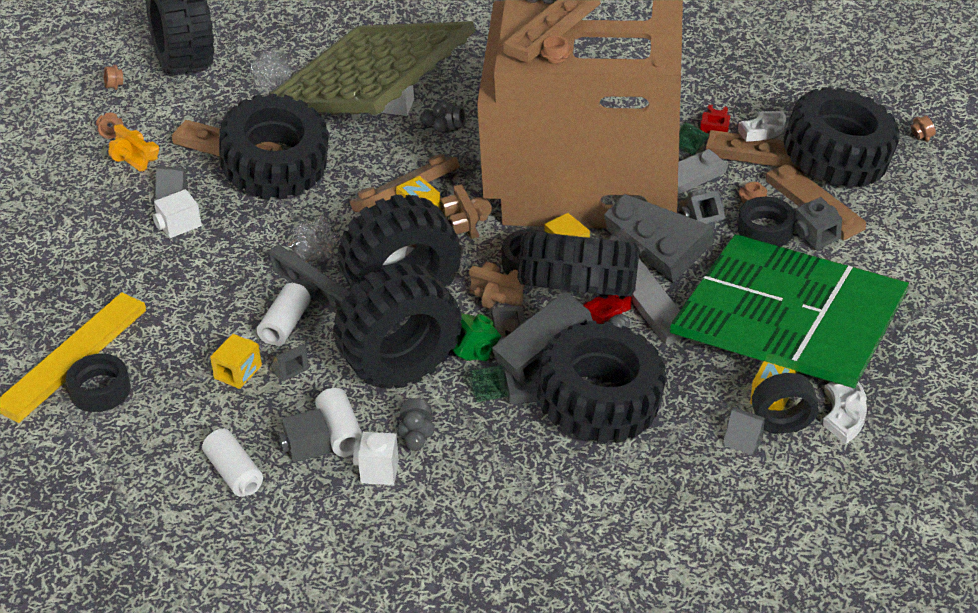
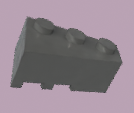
[604,194,714,283]
[492,290,593,386]

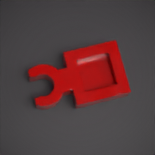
[700,104,731,137]
[583,295,632,324]

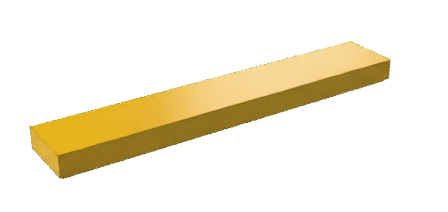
[0,292,146,423]

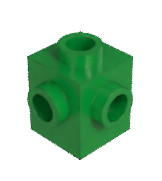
[452,313,501,361]

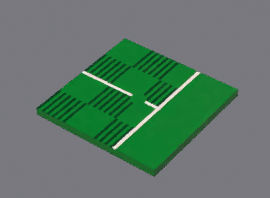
[670,234,909,388]

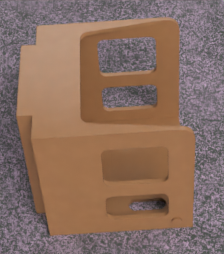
[477,0,683,228]

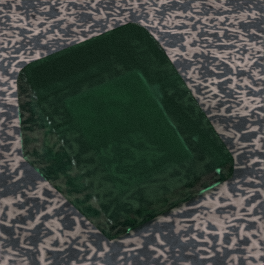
[679,121,709,154]
[469,365,508,402]

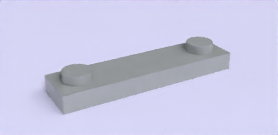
[629,149,728,202]
[630,259,685,345]

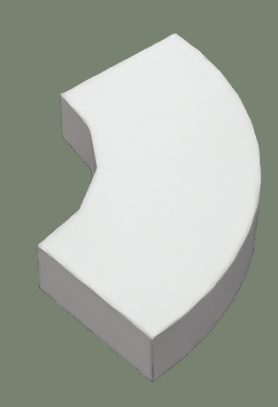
[738,111,786,142]
[823,382,867,444]

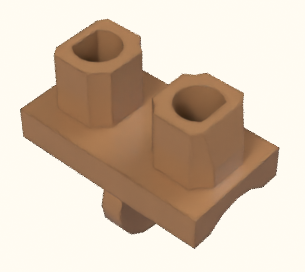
[440,184,492,239]
[469,262,525,309]

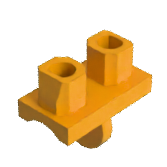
[108,124,159,172]

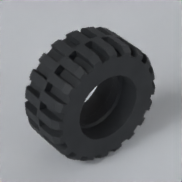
[145,0,214,76]
[783,87,900,188]
[219,93,329,200]
[337,195,462,287]
[517,231,640,296]
[333,263,462,389]
[536,321,666,444]

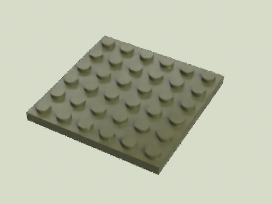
[267,21,476,115]

